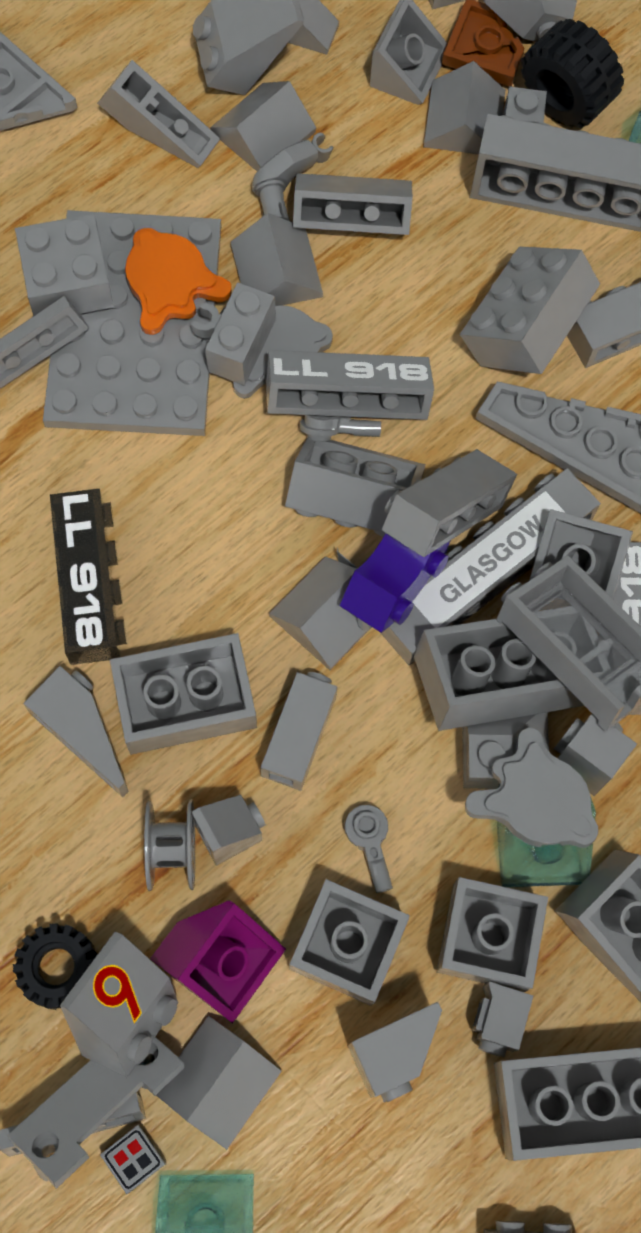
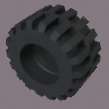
[521,19,624,128]

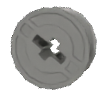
[144,799,195,891]

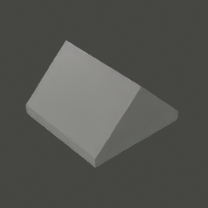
[370,0,448,105]
[424,61,506,154]
[210,81,316,171]
[230,213,323,306]
[529,509,633,601]
[269,556,372,670]
[156,1016,282,1150]

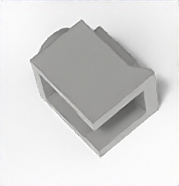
[472,981,533,1057]

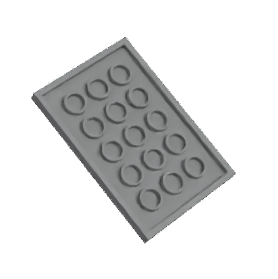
[43,210,222,436]

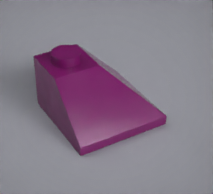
[150,900,286,1023]

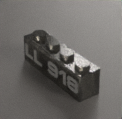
[50,488,127,665]

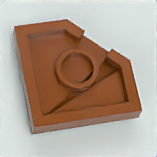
[442,0,525,87]

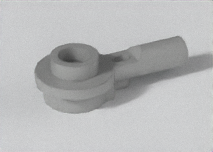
[300,415,381,441]
[345,805,393,893]

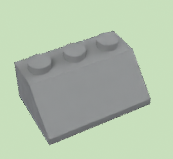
[285,438,426,537]

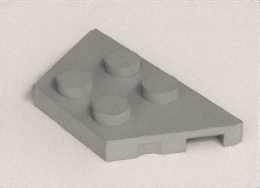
[0,32,77,131]

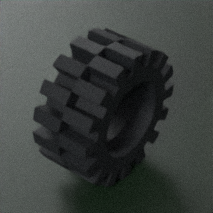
[13,923,98,1010]

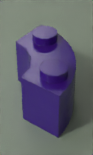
[339,533,451,633]

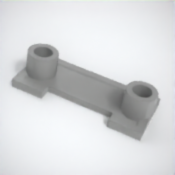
[7,1037,185,1189]

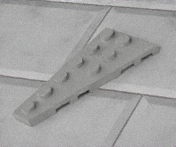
[476,381,641,513]

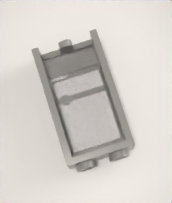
[496,555,641,732]

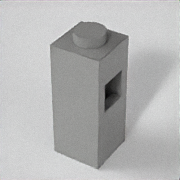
[260,672,338,791]

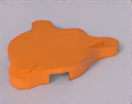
[125,228,232,335]

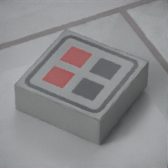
[100,1125,166,1194]

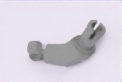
[252,132,334,221]

